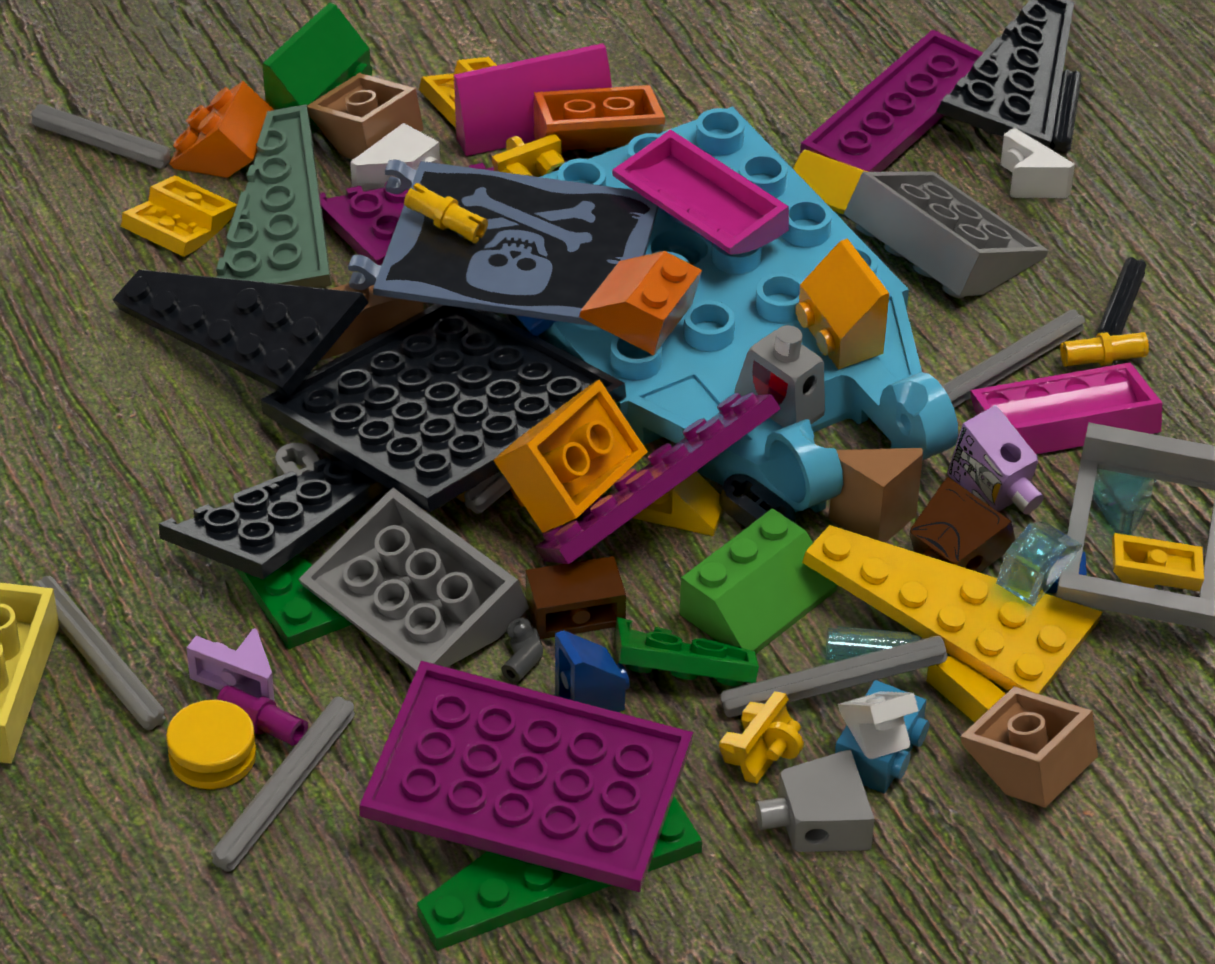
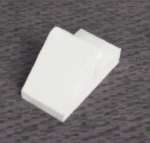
[1000,127,1075,198]
[838,691,918,759]

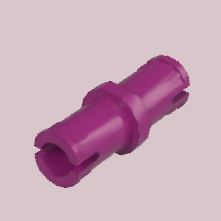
[216,685,308,746]

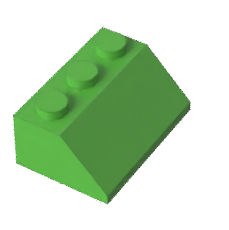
[679,508,837,654]

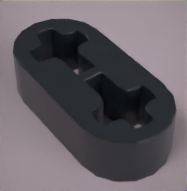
[719,474,796,528]

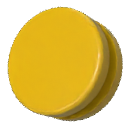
[166,700,256,789]

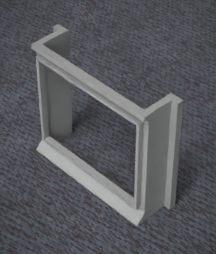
[1056,422,1215,637]

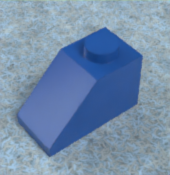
[555,630,630,712]

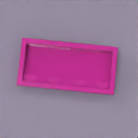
[454,43,612,156]
[612,129,789,255]
[971,363,1162,454]

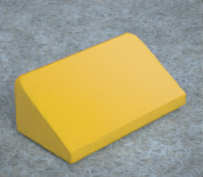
[793,150,868,215]
[927,656,1006,723]

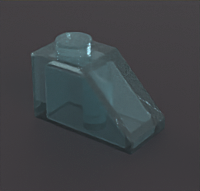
[1092,468,1157,535]
[996,521,1082,607]

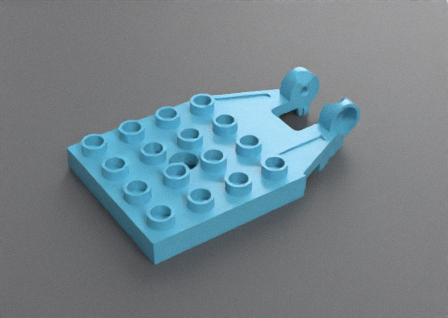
[515,106,958,513]

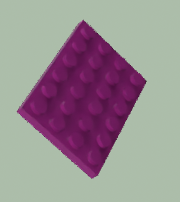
[359,661,693,892]

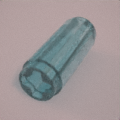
[825,626,920,662]

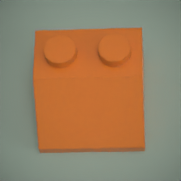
[579,251,702,356]

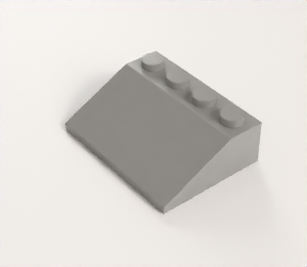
[844,171,1049,298]
[298,488,529,673]

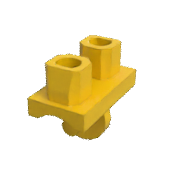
[492,134,565,177]
[719,691,804,784]

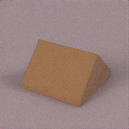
[828,448,923,543]

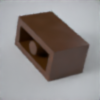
[526,556,626,639]

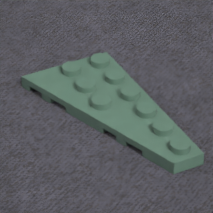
[216,104,332,288]

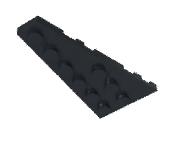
[936,0,1074,147]
[113,270,369,397]
[158,457,388,579]

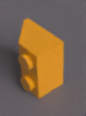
[795,238,889,370]

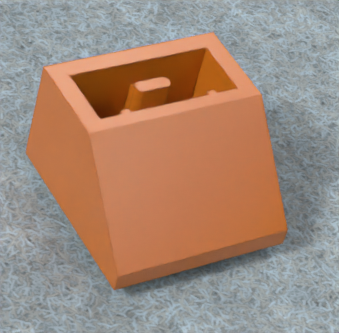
[169,81,274,178]

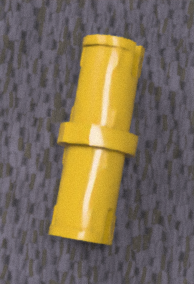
[404,183,488,243]
[1060,332,1149,367]

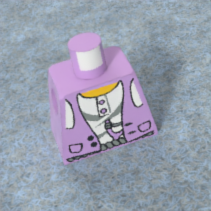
[947,405,1044,514]

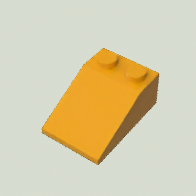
[493,379,648,533]

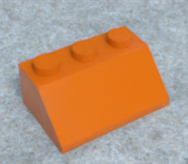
[534,85,665,154]

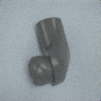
[501,618,544,683]

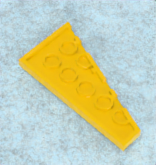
[802,525,1103,695]

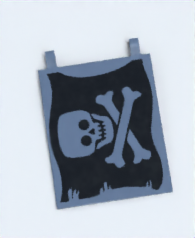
[348,159,659,327]

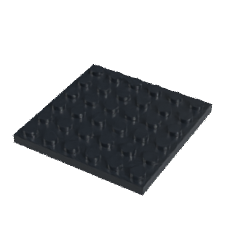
[261,304,626,513]

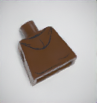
[909,477,1017,573]

